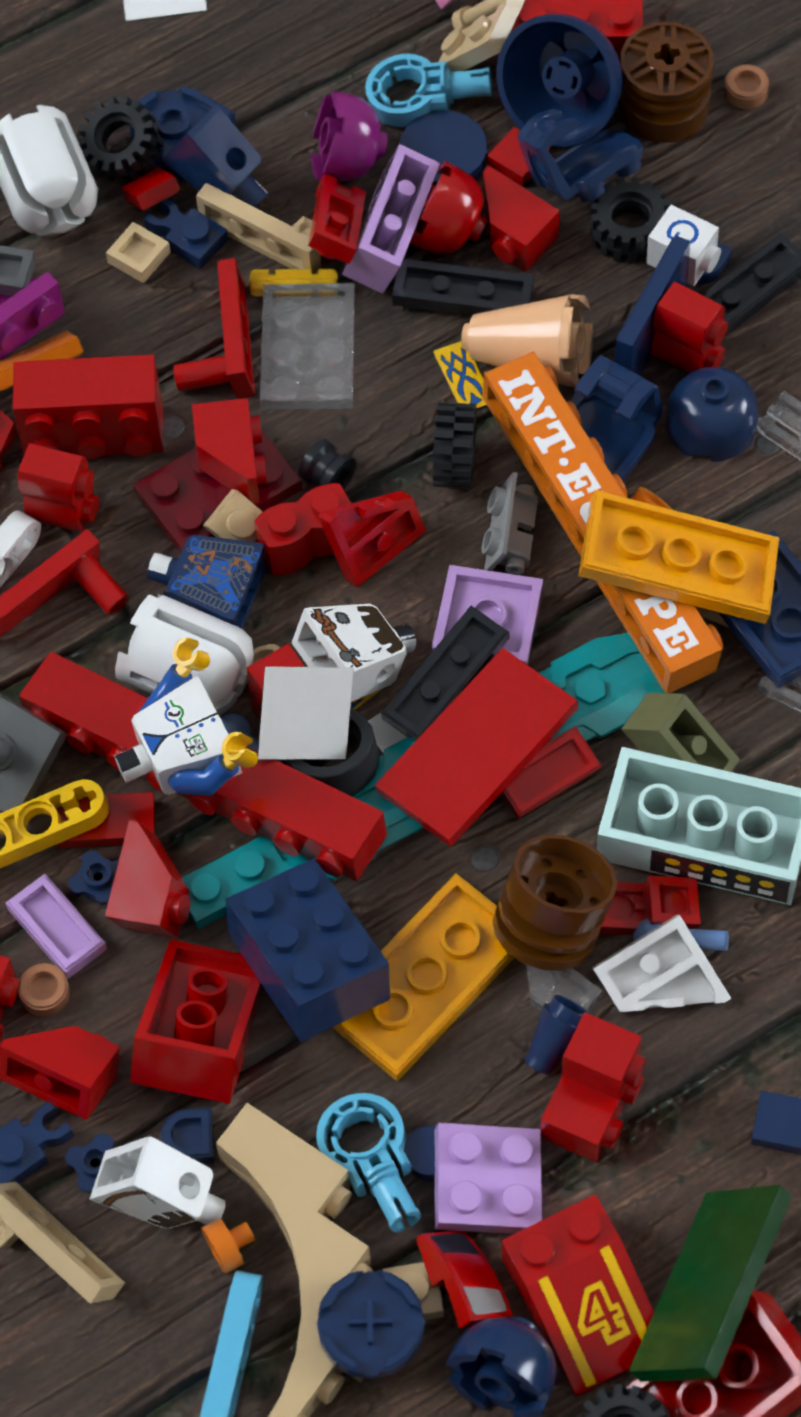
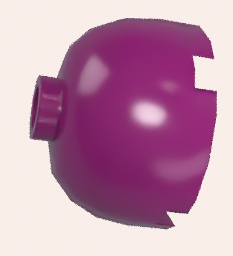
[311,91,387,182]

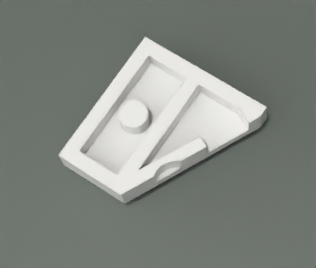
[592,914,731,1012]

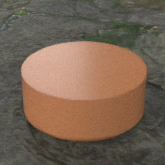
[724,65,769,109]
[18,963,70,1017]

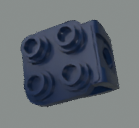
[518,109,643,203]
[569,355,662,481]

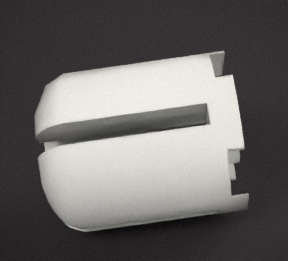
[0,105,98,237]
[115,594,254,716]

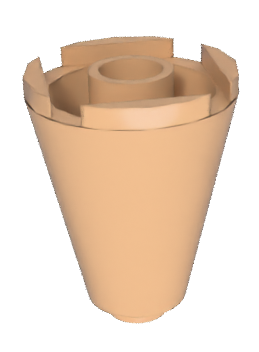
[462,294,593,387]

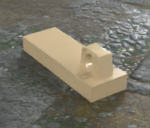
[196,183,321,273]
[0,1182,125,1304]

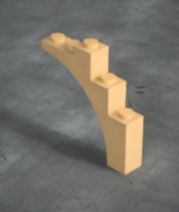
[216,1103,372,1417]

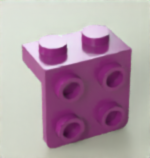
[0,272,65,360]

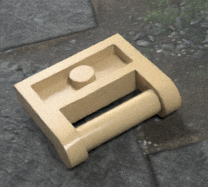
[439,0,525,72]

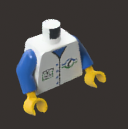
[114,637,258,796]

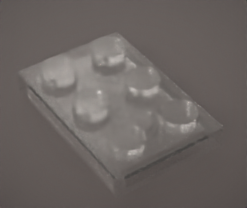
[260,283,355,410]

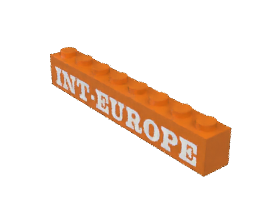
[482,351,723,693]

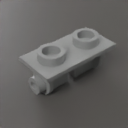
[481,472,538,575]

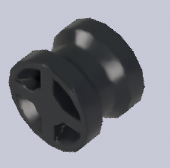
[298,439,356,490]

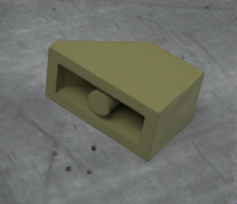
[621,693,740,772]

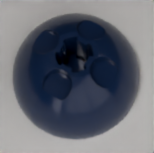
[496,14,623,146]

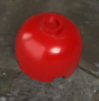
[410,161,488,254]

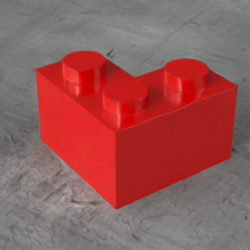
[540,1012,646,1163]

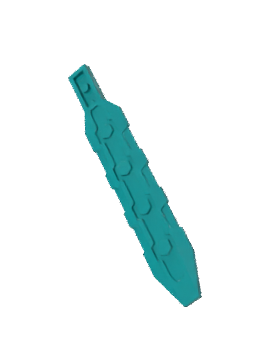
[182,633,665,930]

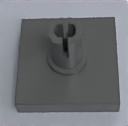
[0,693,68,812]

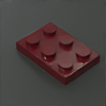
[133,430,302,554]

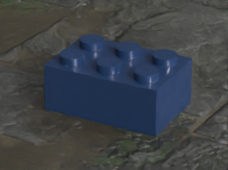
[225,858,390,1042]

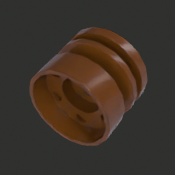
[619,22,714,142]
[492,834,617,971]

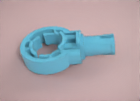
[365,54,493,127]
[316,1093,421,1232]

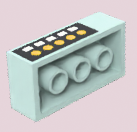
[597,747,801,905]

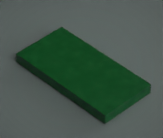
[629,1185,792,1382]

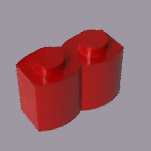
[651,281,728,374]
[18,443,99,533]
[254,483,351,576]

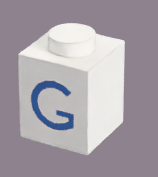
[647,205,721,286]

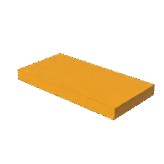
[578,490,779,624]
[332,873,515,1082]

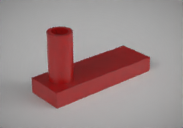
[173,258,255,399]
[0,529,130,638]

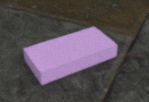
[6,874,107,979]

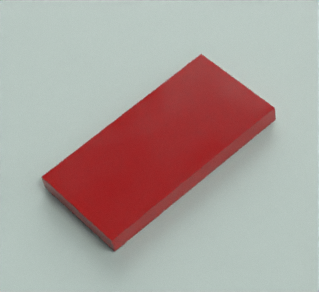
[375,648,578,847]

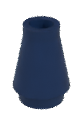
[524,995,589,1075]

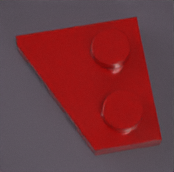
[318,491,426,587]

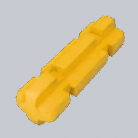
[249,269,338,296]

